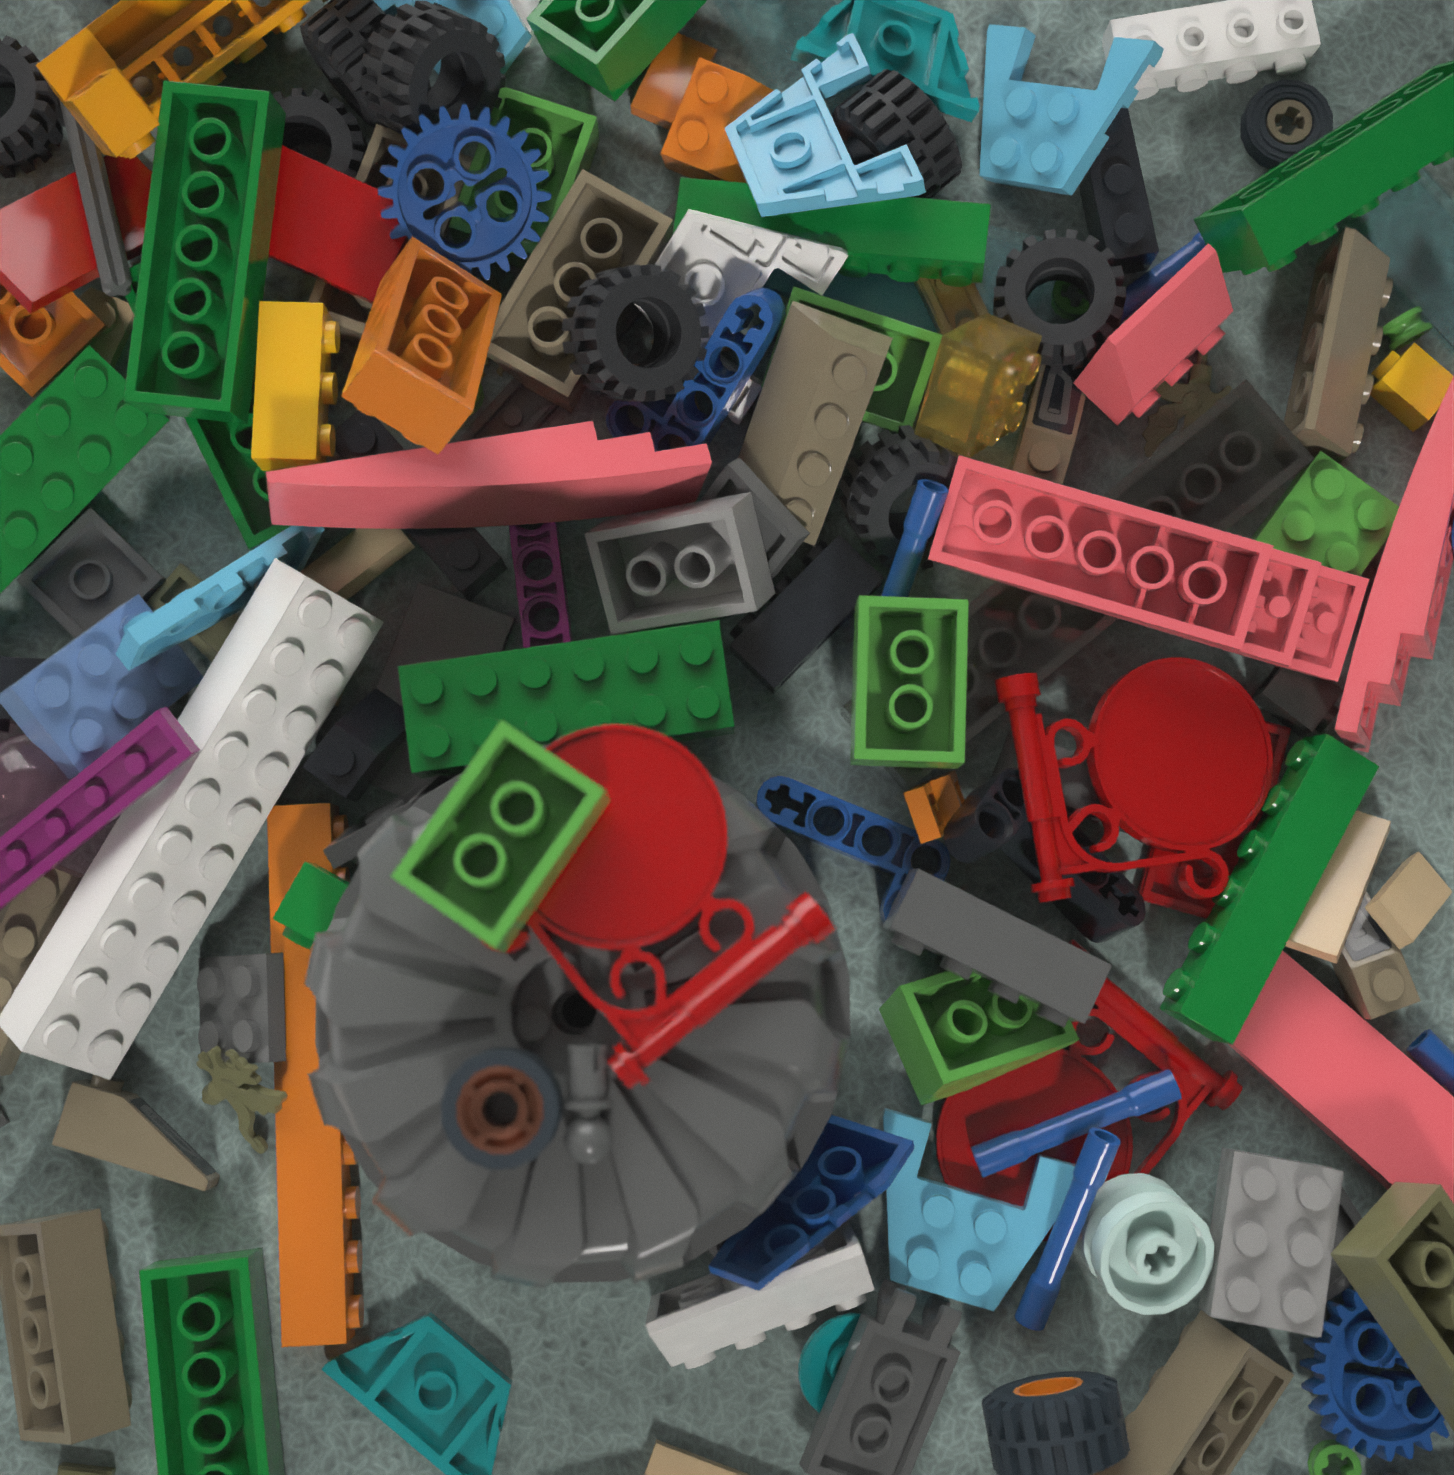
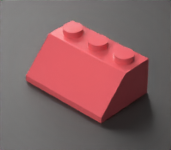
[1074,244,1233,426]

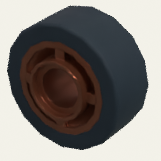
[441,1047,563,1170]

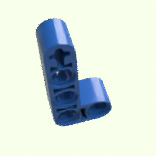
[606,288,786,452]
[756,776,951,923]

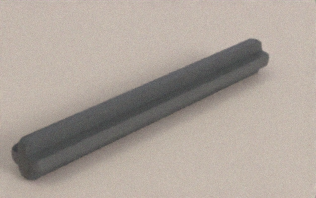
[59,99,132,297]

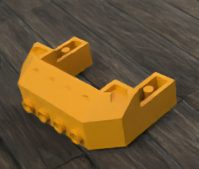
[35,0,327,159]

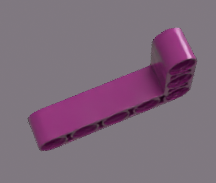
[508,522,573,648]

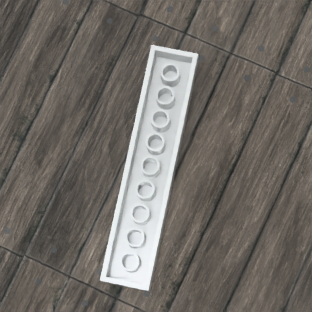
[0,558,384,1080]

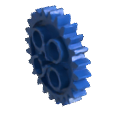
[378,103,551,280]
[1300,1288,1450,1462]

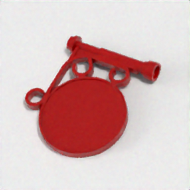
[995,657,1273,903]
[479,724,836,1089]
[935,939,1243,1242]

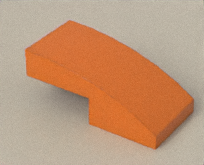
[630,33,717,130]
[903,770,965,844]

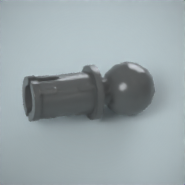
[563,1043,613,1164]

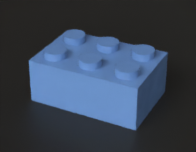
[0,594,203,781]

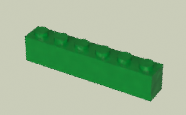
[673,177,991,287]
[1159,734,1379,1045]

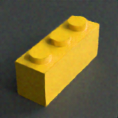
[251,301,340,471]

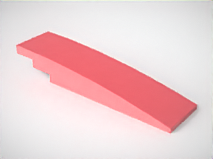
[1335,376,1454,753]
[266,421,712,529]
[928,455,1369,682]
[1228,950,1454,1203]

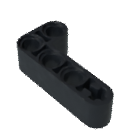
[944,767,1146,943]

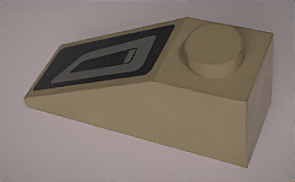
[1009,358,1091,485]
[1331,890,1421,1019]
[52,1074,220,1191]

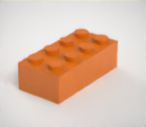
[341,236,502,455]

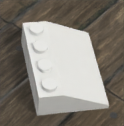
[645,1222,875,1369]

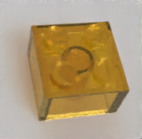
[914,313,1042,458]

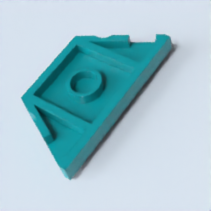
[790,0,980,122]
[321,1312,513,1475]

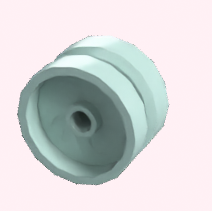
[1076,1173,1214,1315]

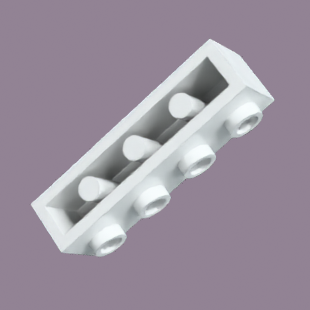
[1102,0,1321,100]

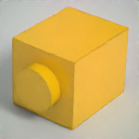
[1370,342,1453,432]

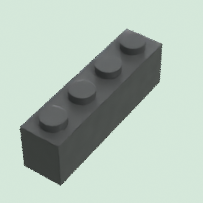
[882,869,1112,1028]

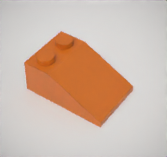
[660,57,774,183]
[0,283,108,398]

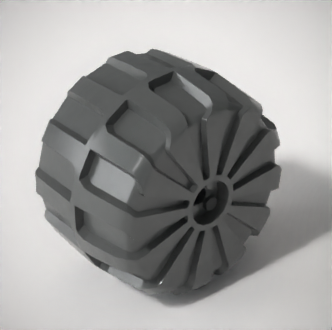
[305,744,851,1289]

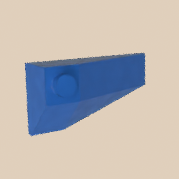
[708,1114,914,1291]

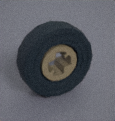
[1240,80,1333,170]

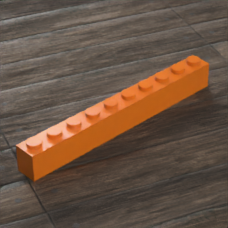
[267,803,364,1347]

